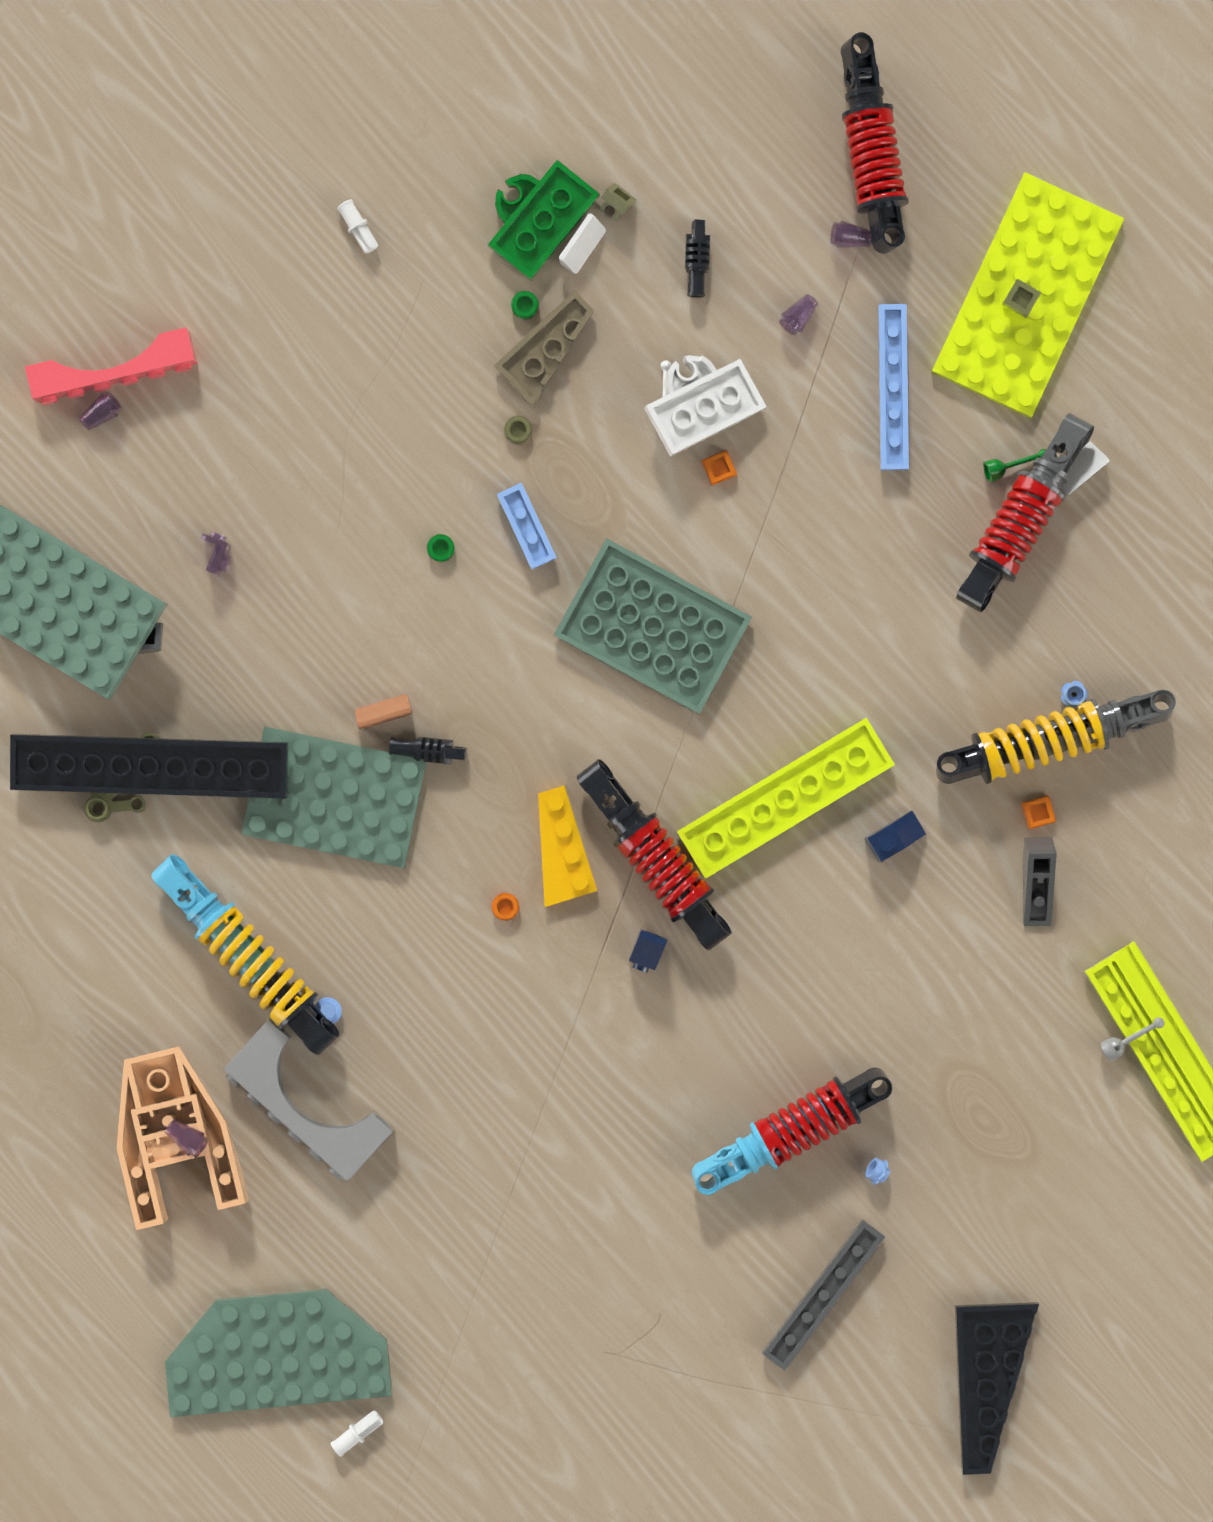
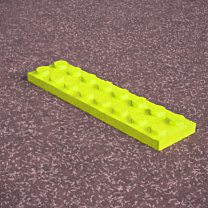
[676,718,895,879]

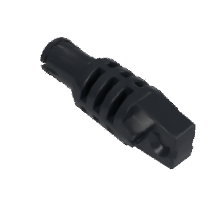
[685,219,710,298]
[389,737,467,764]

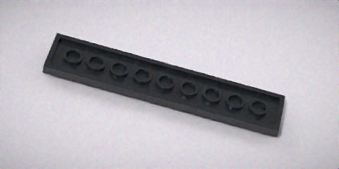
[10,734,288,799]

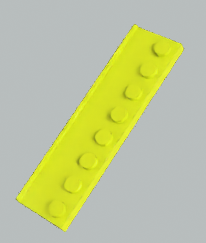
[1084,941,1213,1162]

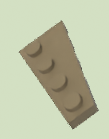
[494,291,594,407]

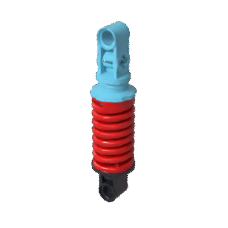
[691,1067,892,1195]

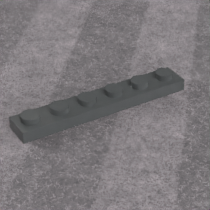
[762,1219,885,1371]

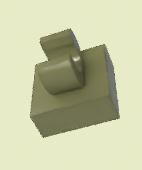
[600,183,637,220]
[1002,279,1041,318]

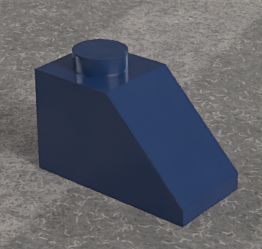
[865,810,926,862]
[629,929,667,973]

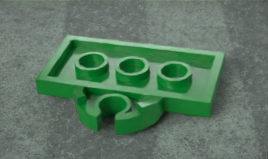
[488,160,600,281]

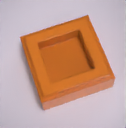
[701,450,737,486]
[1021,795,1056,829]

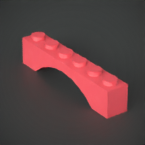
[25,327,198,405]

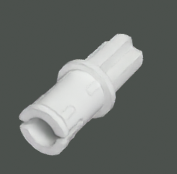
[337,199,378,253]
[331,1410,383,1457]

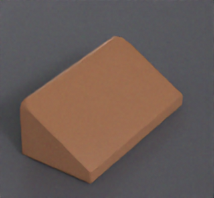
[355,694,413,730]

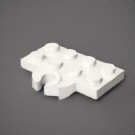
[644,355,767,457]

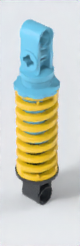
[152,854,339,1055]

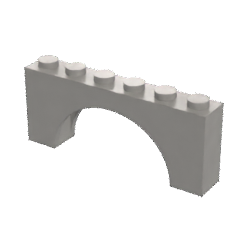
[224,1019,394,1182]

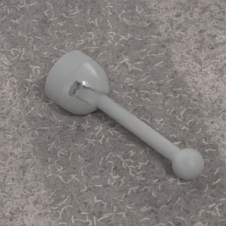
[1101,1017,1165,1062]

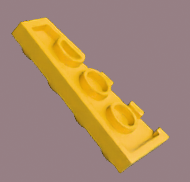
[538,785,597,907]

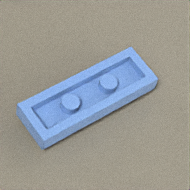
[497,483,557,570]

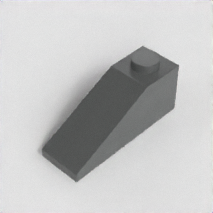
[1023,837,1057,926]

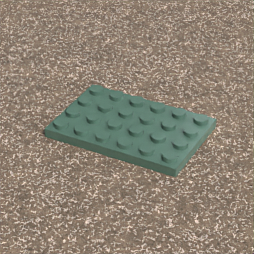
[554,538,752,714]
[241,726,427,868]

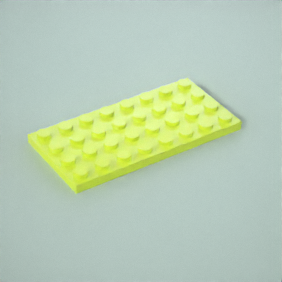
[931,172,1124,418]

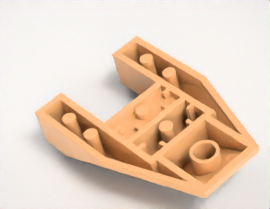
[117,1046,249,1230]

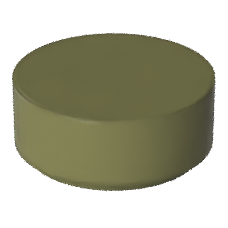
[504,416,532,444]

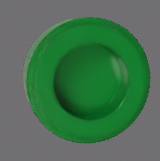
[511,291,539,320]
[427,534,455,562]

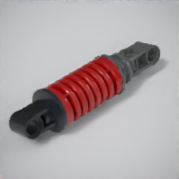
[956,413,1094,613]

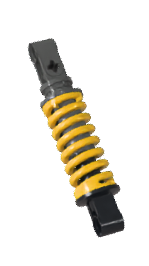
[936,689,1176,784]

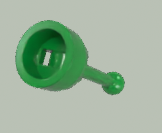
[983,449,1047,483]

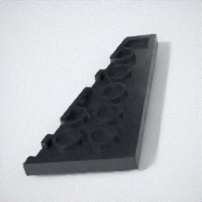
[955,1302,1039,1475]

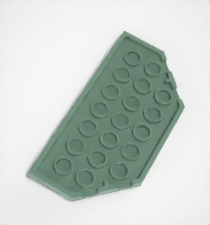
[165,1289,392,1417]

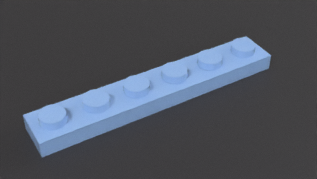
[878,304,909,471]

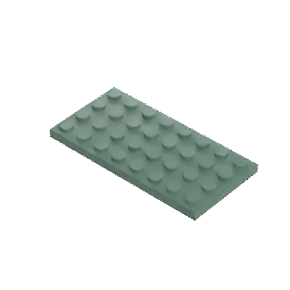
[0,505,168,700]

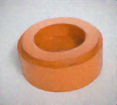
[492,893,519,921]

